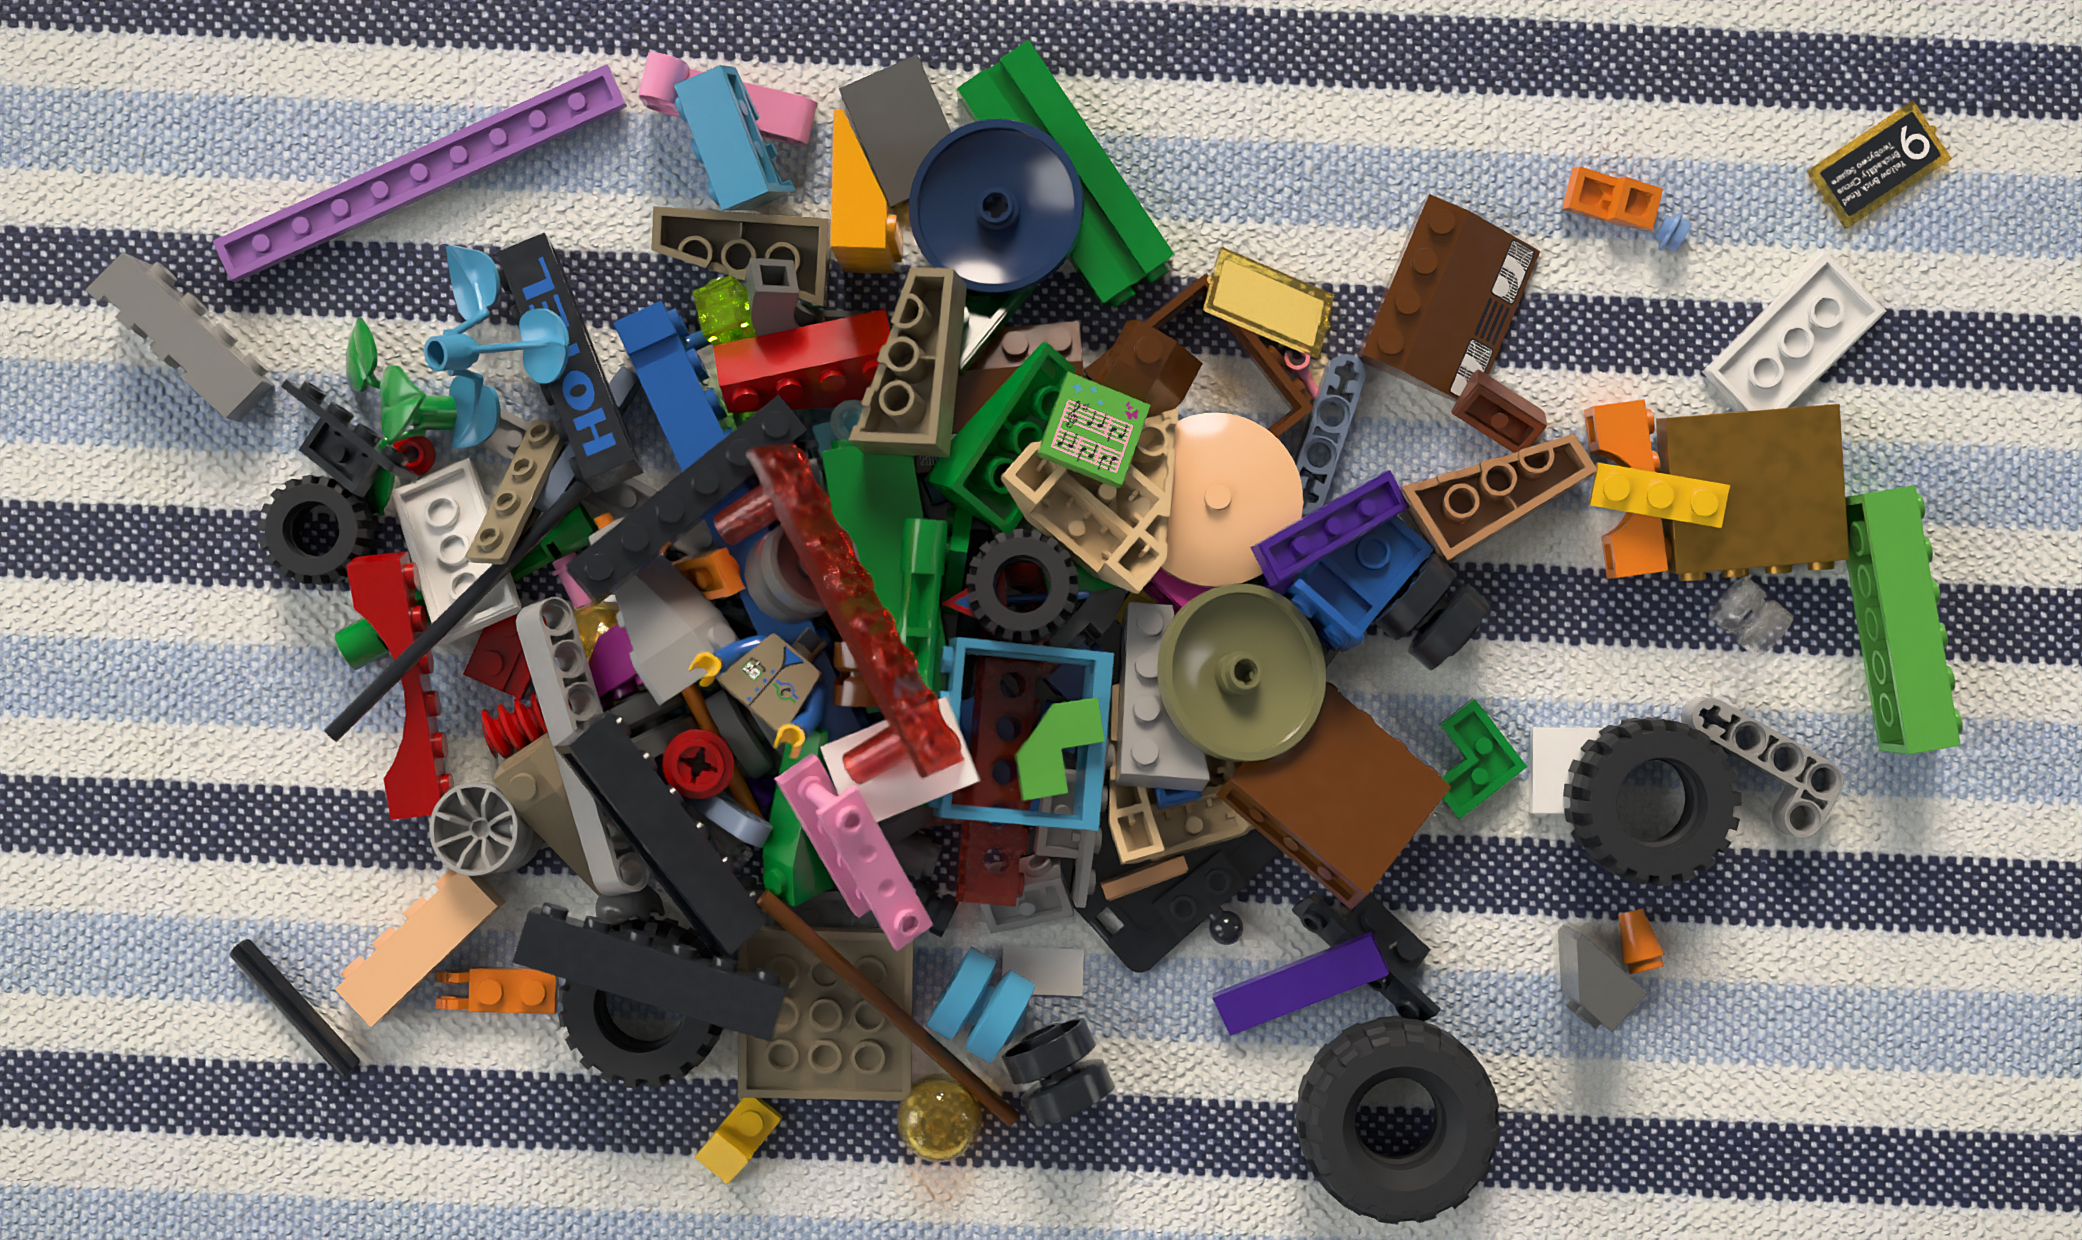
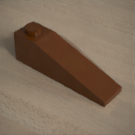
[1094,320,1203,418]

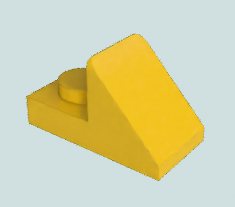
[695,1098,783,1184]

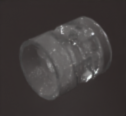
[1708,576,1794,658]

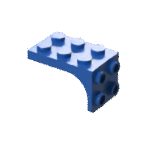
[1284,516,1434,653]

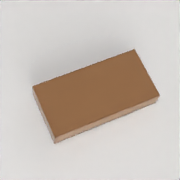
[1100,854,1189,901]

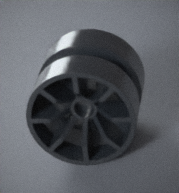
[1374,554,1491,671]
[1001,1018,1115,1126]

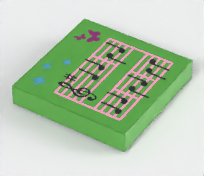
[1036,372,1150,489]

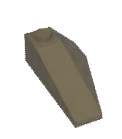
[493,732,623,896]

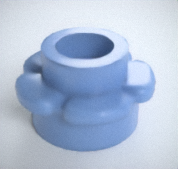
[1654,212,1692,253]

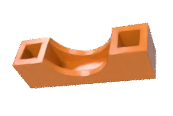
[1584,399,1672,579]

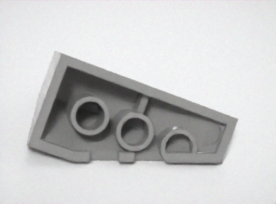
[589,517,740,705]

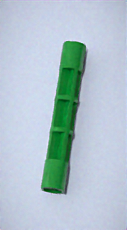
[334,502,598,670]
[891,518,948,808]

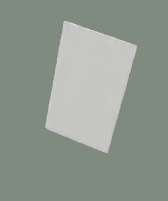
[1002,946,1084,997]

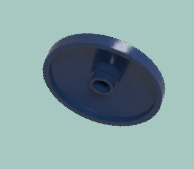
[909,119,1084,296]

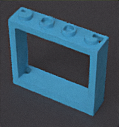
[928,637,1114,831]

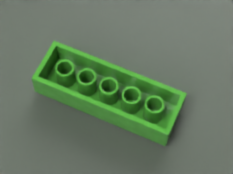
[1845,485,1963,755]

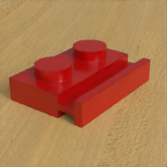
[463,605,547,700]

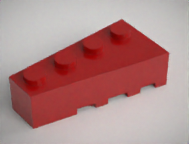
[713,309,890,413]

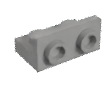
[977,854,1074,934]

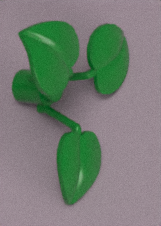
[345,318,457,516]

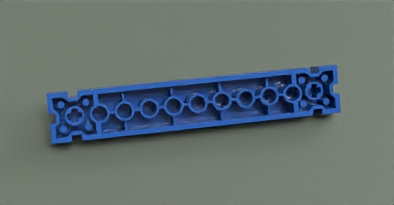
[613,301,872,790]

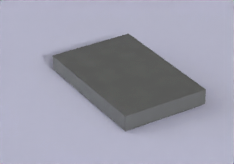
[839,54,951,209]

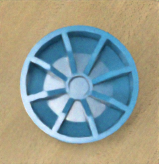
[925,946,1035,1064]

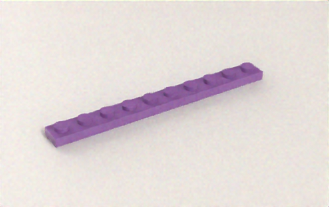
[213,64,627,283]

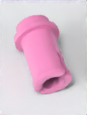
[552,552,592,610]

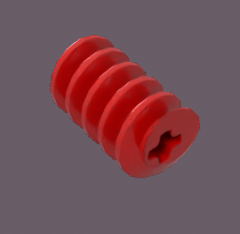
[481,692,571,759]

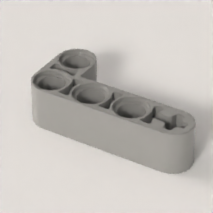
[1681,697,1844,838]

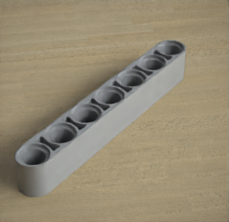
[516,597,650,897]

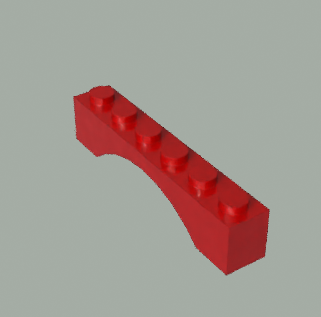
[346,551,455,820]

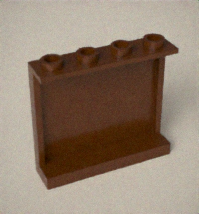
[1216,682,1451,910]

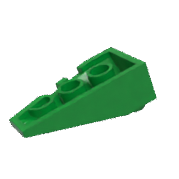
[924,342,1076,535]
[763,726,833,907]

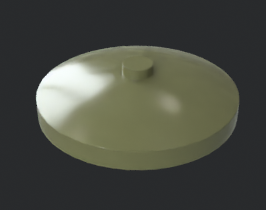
[1157,584,1326,762]

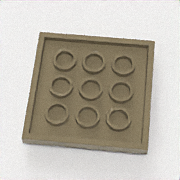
[738,926,914,1101]

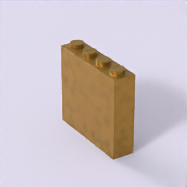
[1656,404,1849,581]

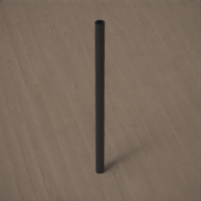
[324,480,591,743]

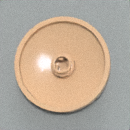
[1160,413,1303,588]

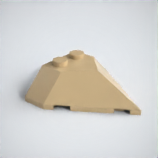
[1001,408,1179,594]

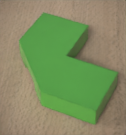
[1015,697,1105,800]

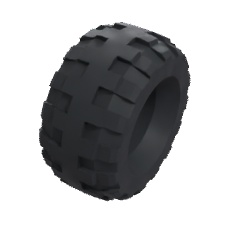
[1295,1016,1501,1225]

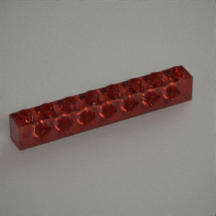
[955,562,1046,907]

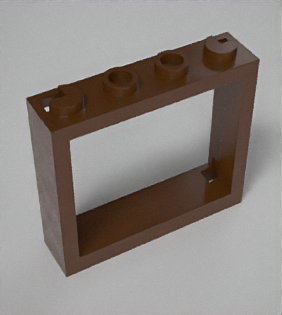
[1084,273,1314,438]

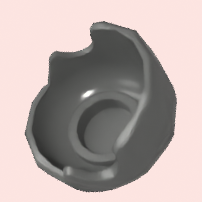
[595,879,665,927]

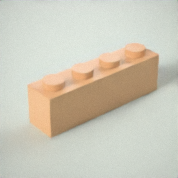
[335,869,506,1027]

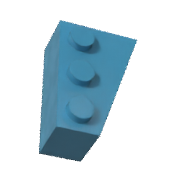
[674,65,797,211]

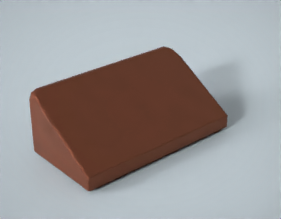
[1451,369,1547,453]

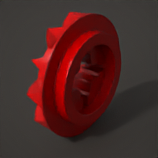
[662,728,734,799]

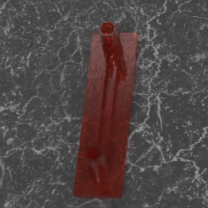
[714,443,964,785]

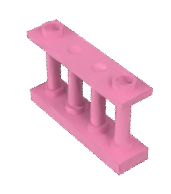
[775,753,933,951]

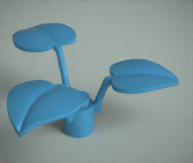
[424,246,569,449]

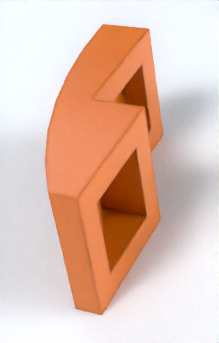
[1562,166,1663,231]

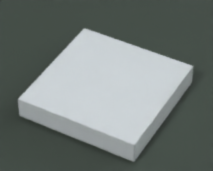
[1529,727,1618,814]

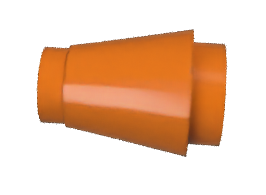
[1618,908,1665,974]

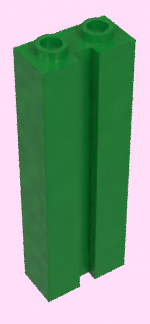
[957,40,1175,309]
[822,438,947,714]

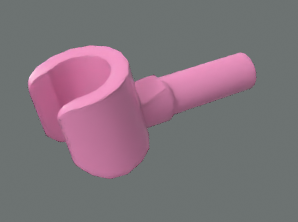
[1284,345,1318,402]

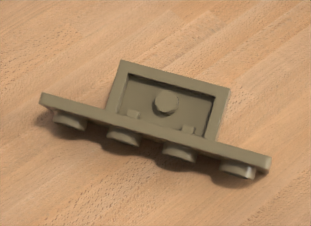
[466,420,564,564]

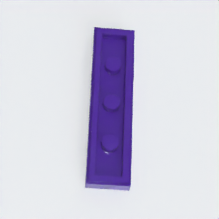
[1250,470,1409,586]
[1212,931,1389,1036]

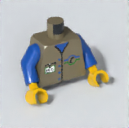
[688,627,827,759]

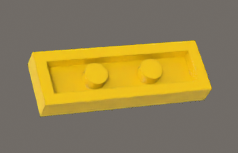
[1589,462,1730,528]

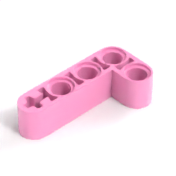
[638,52,818,147]

